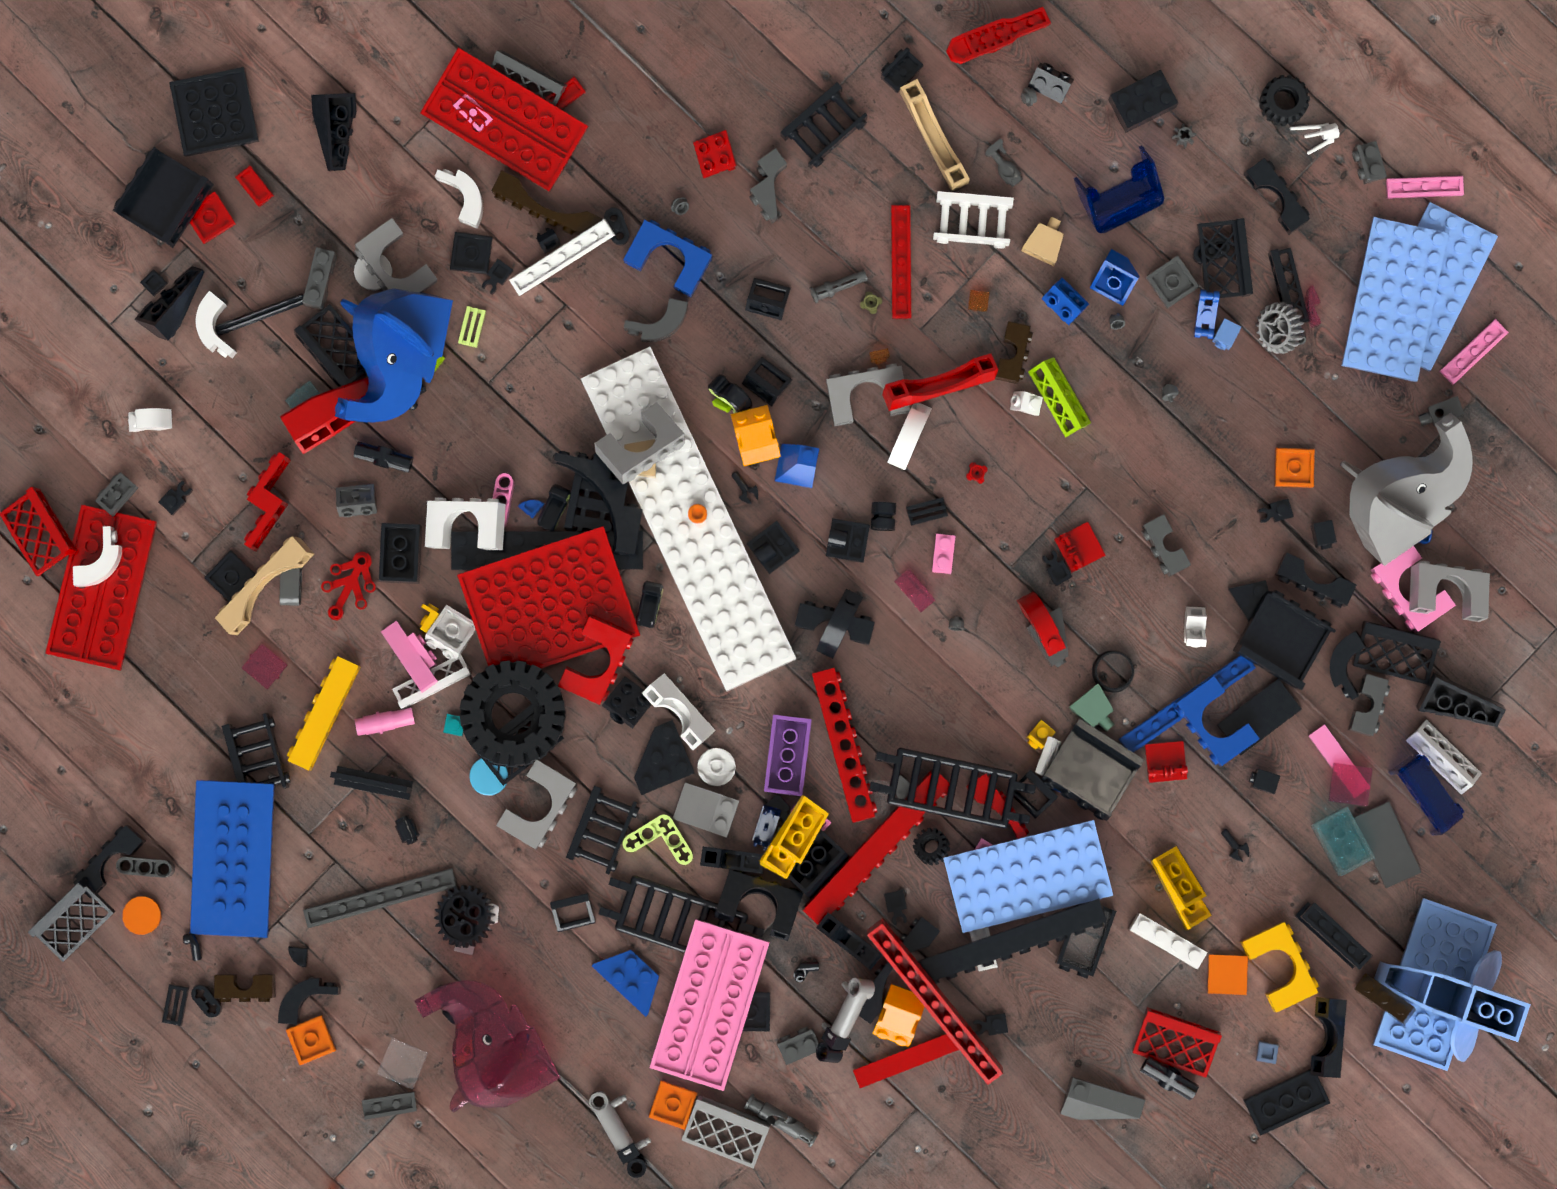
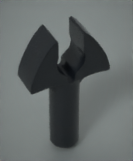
[731,471,758,505]
[1221,829,1249,862]

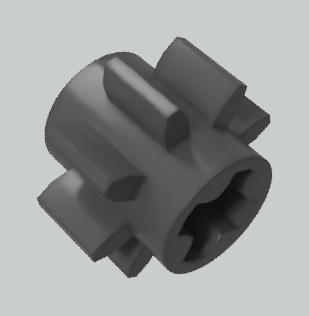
[1172,123,1196,149]

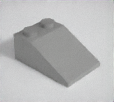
[673,783,740,837]

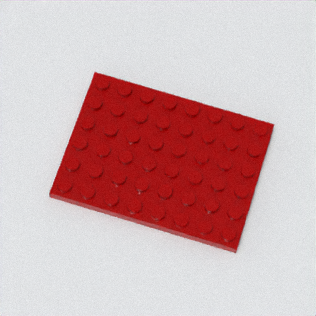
[457,526,640,668]

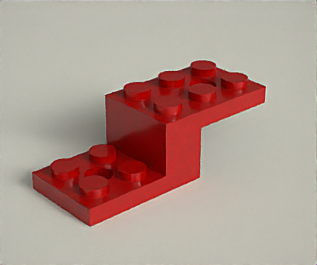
[244,452,291,552]

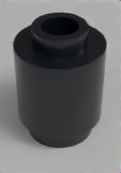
[395,815,420,845]

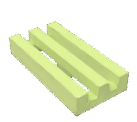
[458,306,486,348]

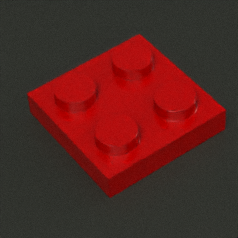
[190,191,236,244]

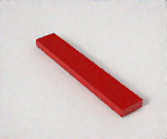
[891,205,911,319]
[853,1034,959,1088]

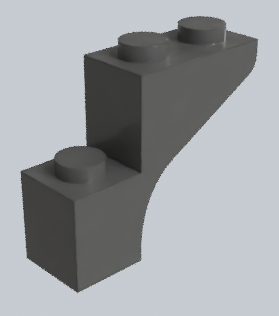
[749,148,787,223]

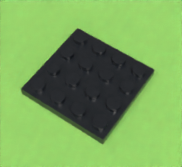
[169,67,259,157]

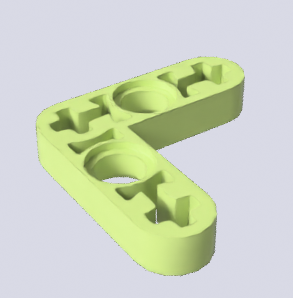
[623,815,693,865]

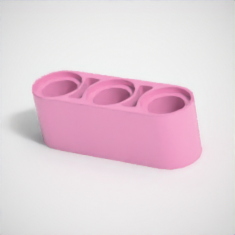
[492,473,514,528]

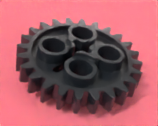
[434,885,496,948]

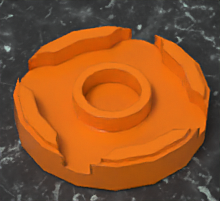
[122,896,162,935]

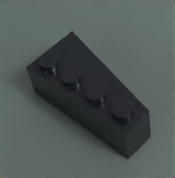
[1416,672,1506,727]

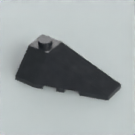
[311,93,357,171]
[134,266,204,341]

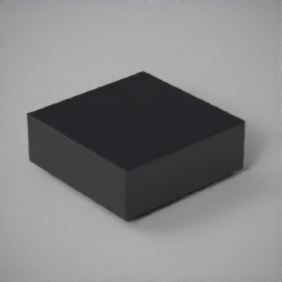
[140,269,168,297]

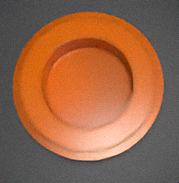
[688,504,707,524]

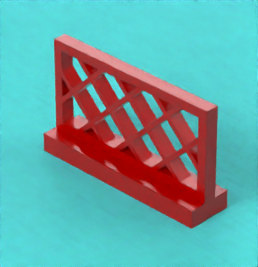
[0,487,77,576]
[1132,1007,1222,1078]

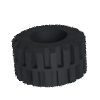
[1259,75,1310,126]

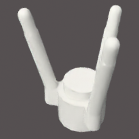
[1290,123,1339,155]

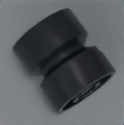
[870,502,896,531]

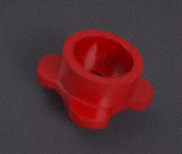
[966,462,988,484]

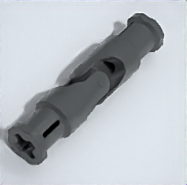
[744,1094,819,1148]

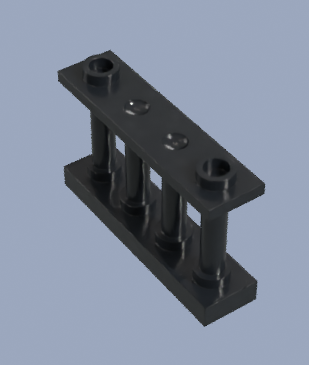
[780,82,868,169]
[222,713,291,789]
[566,786,640,875]
[1295,902,1373,970]

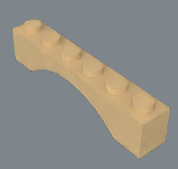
[900,79,970,192]
[215,536,314,635]

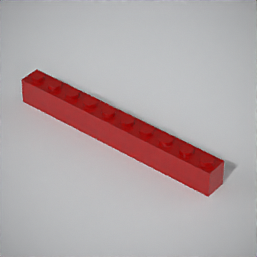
[802,768,949,925]
[867,918,1003,1085]

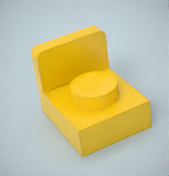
[420,603,440,633]
[1026,720,1056,750]

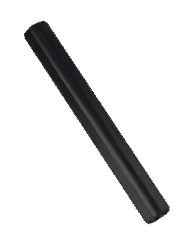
[215,293,304,336]

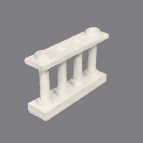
[933,191,1014,249]

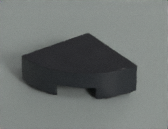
[288,946,308,968]

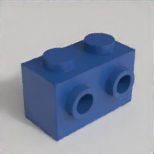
[1042,278,1089,325]

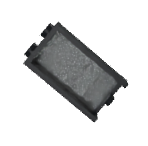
[1055,903,1117,979]

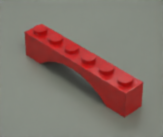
[882,353,998,411]
[966,773,1029,839]

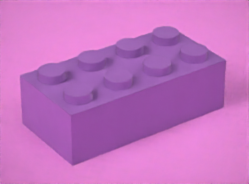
[764,715,812,796]

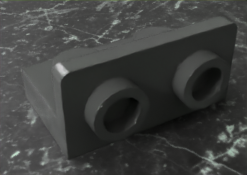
[1352,141,1387,184]
[95,472,138,517]
[336,484,377,518]
[777,1027,819,1065]

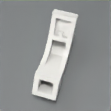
[435,169,483,229]
[196,291,237,358]
[887,403,932,470]
[73,526,122,587]

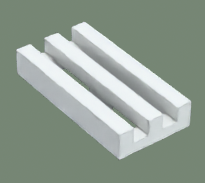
[1035,736,1061,776]

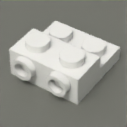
[425,605,476,660]

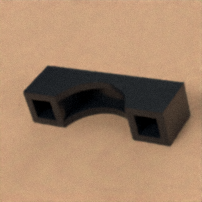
[1244,158,1310,235]
[1275,553,1357,608]
[795,601,875,645]
[73,825,146,898]
[1310,997,1347,1078]

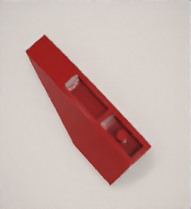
[280,377,369,454]

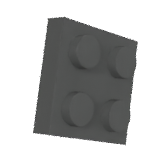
[1146,256,1199,309]

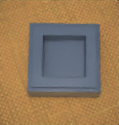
[1256,1041,1279,1064]

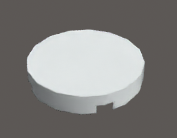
[354,255,393,291]
[697,748,736,786]

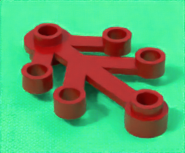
[321,552,376,621]

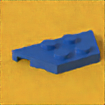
[592,950,659,1017]

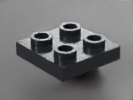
[826,518,870,563]
[746,521,800,575]
[602,677,652,729]

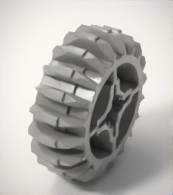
[1255,302,1305,354]

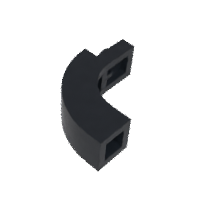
[816,589,863,659]
[1330,630,1367,700]
[700,846,764,874]
[816,913,882,970]
[278,978,341,1024]

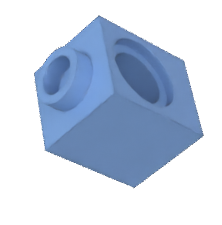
[1212,318,1241,350]

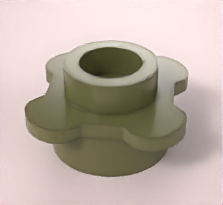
[860,292,882,314]

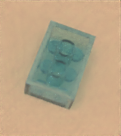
[1310,807,1376,876]

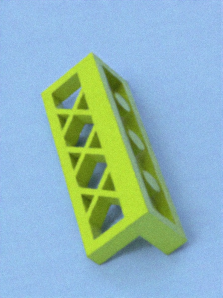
[1028,357,1091,438]

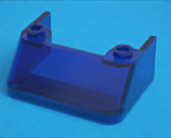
[1074,145,1164,233]
[1388,754,1464,836]

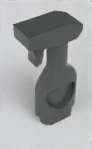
[985,138,1023,187]

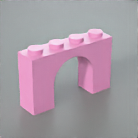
[1371,546,1456,633]

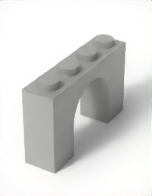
[354,218,438,293]
[826,363,910,427]
[594,402,685,484]
[1409,561,1490,622]
[496,760,578,850]

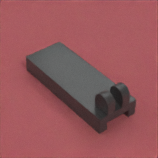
[362,1092,417,1120]

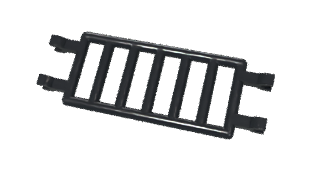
[868,748,1036,829]
[598,875,765,954]

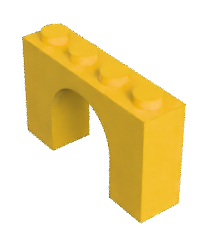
[1240,922,1319,1013]

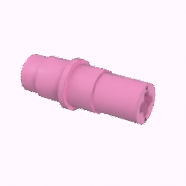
[355,708,415,736]

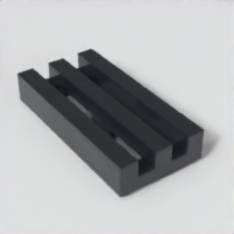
[906,498,948,526]
[162,984,189,1026]

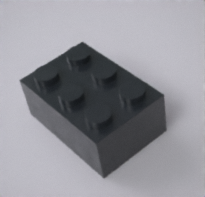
[1108,70,1178,133]
[379,523,422,584]

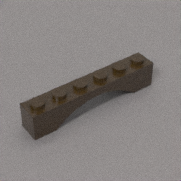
[491,170,603,235]

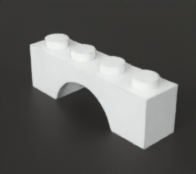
[642,673,716,750]
[1128,913,1207,969]

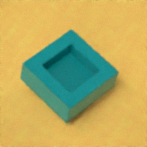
[443,714,463,737]

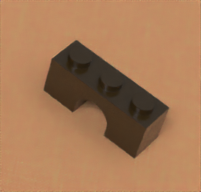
[995,321,1033,384]
[1355,973,1416,1026]
[214,974,275,1002]

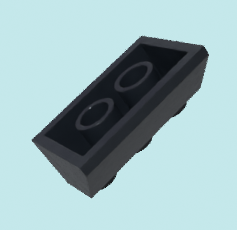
[788,829,850,899]

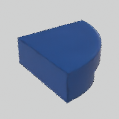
[518,500,545,519]

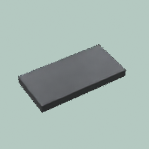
[1353,802,1421,888]

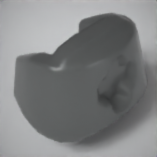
[1162,384,1179,402]

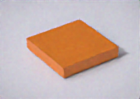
[1275,448,1315,488]
[1207,954,1248,995]
[286,1015,337,1065]
[648,1080,698,1130]

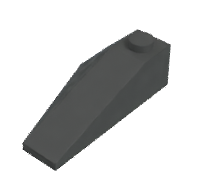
[1060,1077,1145,1120]

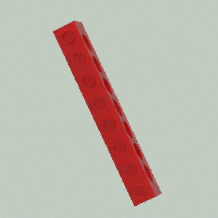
[812,668,877,824]

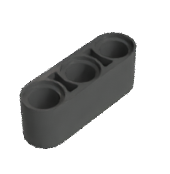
[280,568,302,606]
[116,857,175,878]

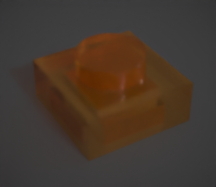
[968,290,990,312]
[869,348,890,364]

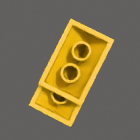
[760,795,829,879]
[1151,846,1212,931]

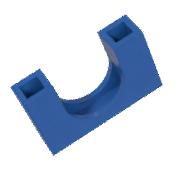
[623,220,713,298]
[1175,676,1259,766]

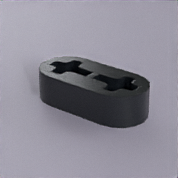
[191,985,222,1018]

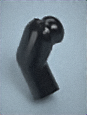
[183,933,202,961]
[793,961,819,982]

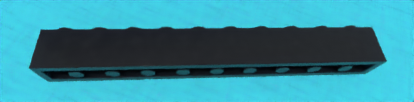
[918,898,1107,984]

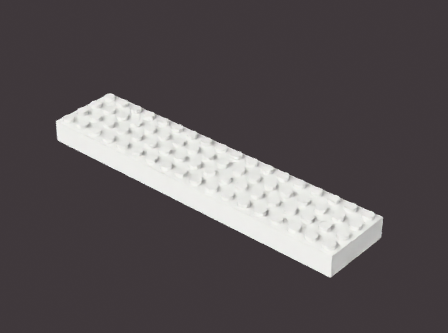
[581,347,796,692]

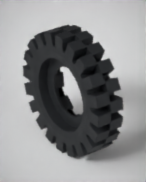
[460,660,566,767]

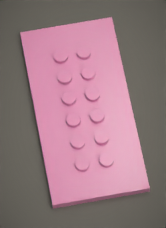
[650,919,770,1091]

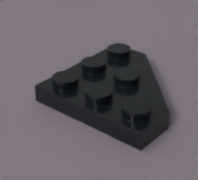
[634,720,695,795]

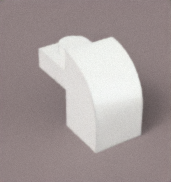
[128,408,172,432]
[1184,607,1207,648]

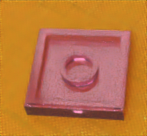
[1328,763,1372,807]

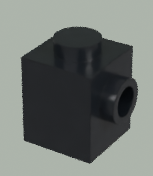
[1310,520,1337,550]
[1249,769,1280,794]

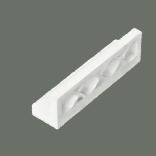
[392,655,471,709]
[1406,719,1482,795]

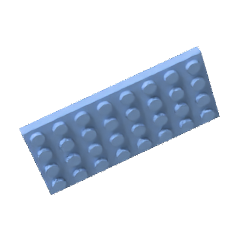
[1417,202,1498,372]
[1341,217,1449,382]
[943,820,1113,933]
[1373,898,1497,1071]

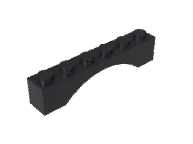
[859,917,940,1024]

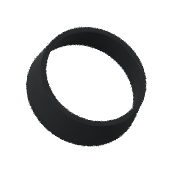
[1092,651,1134,693]

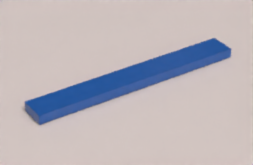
[1118,656,1256,752]

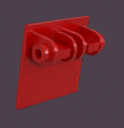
[693,130,737,178]
[1054,522,1106,573]
[1145,741,1188,783]

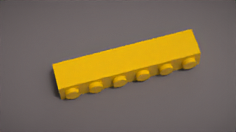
[287,656,361,771]

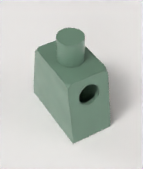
[1068,684,1115,732]

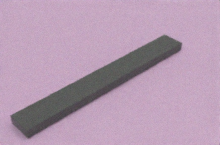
[303,868,457,928]

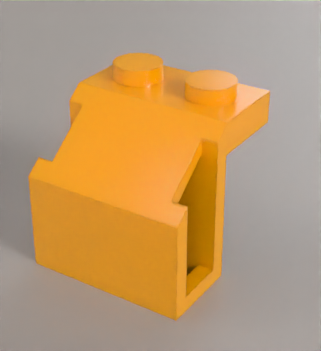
[730,405,781,466]
[872,984,924,1047]

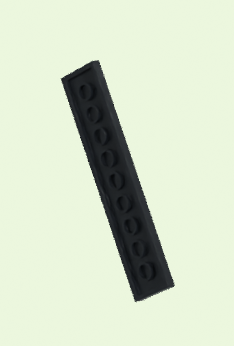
[451,531,643,570]

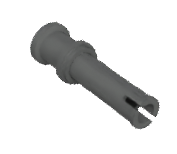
[809,270,868,304]

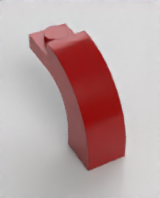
[1017,591,1066,657]

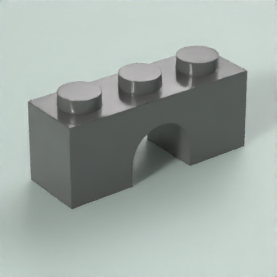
[302,247,338,310]
[1141,514,1191,577]
[1348,674,1390,736]

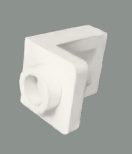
[1010,391,1043,416]

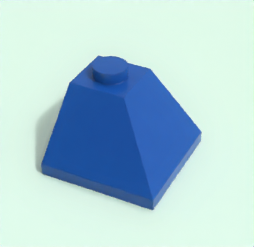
[1090,249,1140,306]
[775,444,819,488]

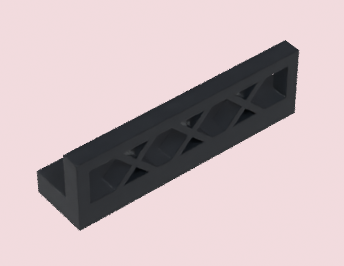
[1268,248,1309,323]

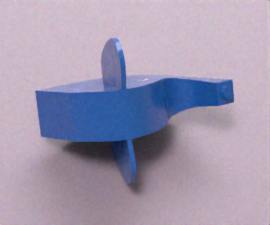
[335,288,453,422]

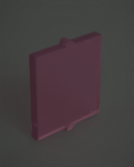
[242,644,288,690]

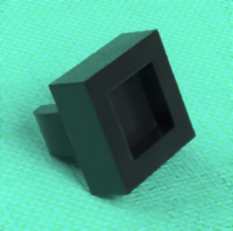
[536,228,561,254]

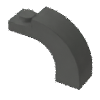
[624,298,688,342]

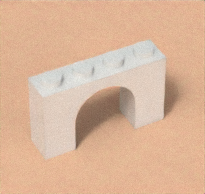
[425,498,506,550]

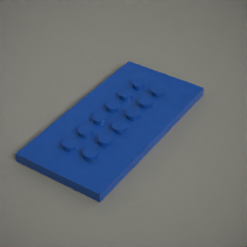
[190,780,275,938]

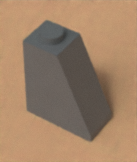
[1026,607,1069,668]

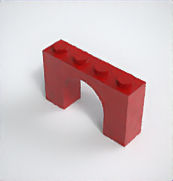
[558,614,634,705]

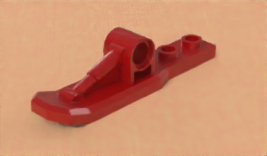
[946,7,1051,64]

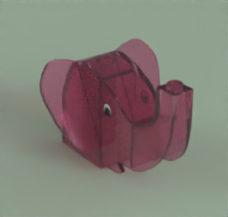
[414,980,560,1112]

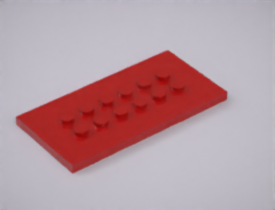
[420,47,589,192]
[45,505,157,671]

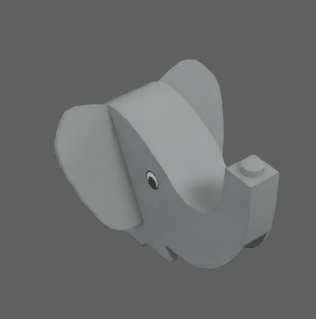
[1340,413,1473,566]

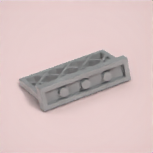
[682,1095,771,1169]

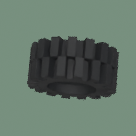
[913,828,950,866]

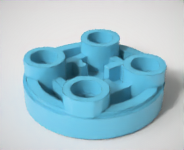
[469,758,508,796]

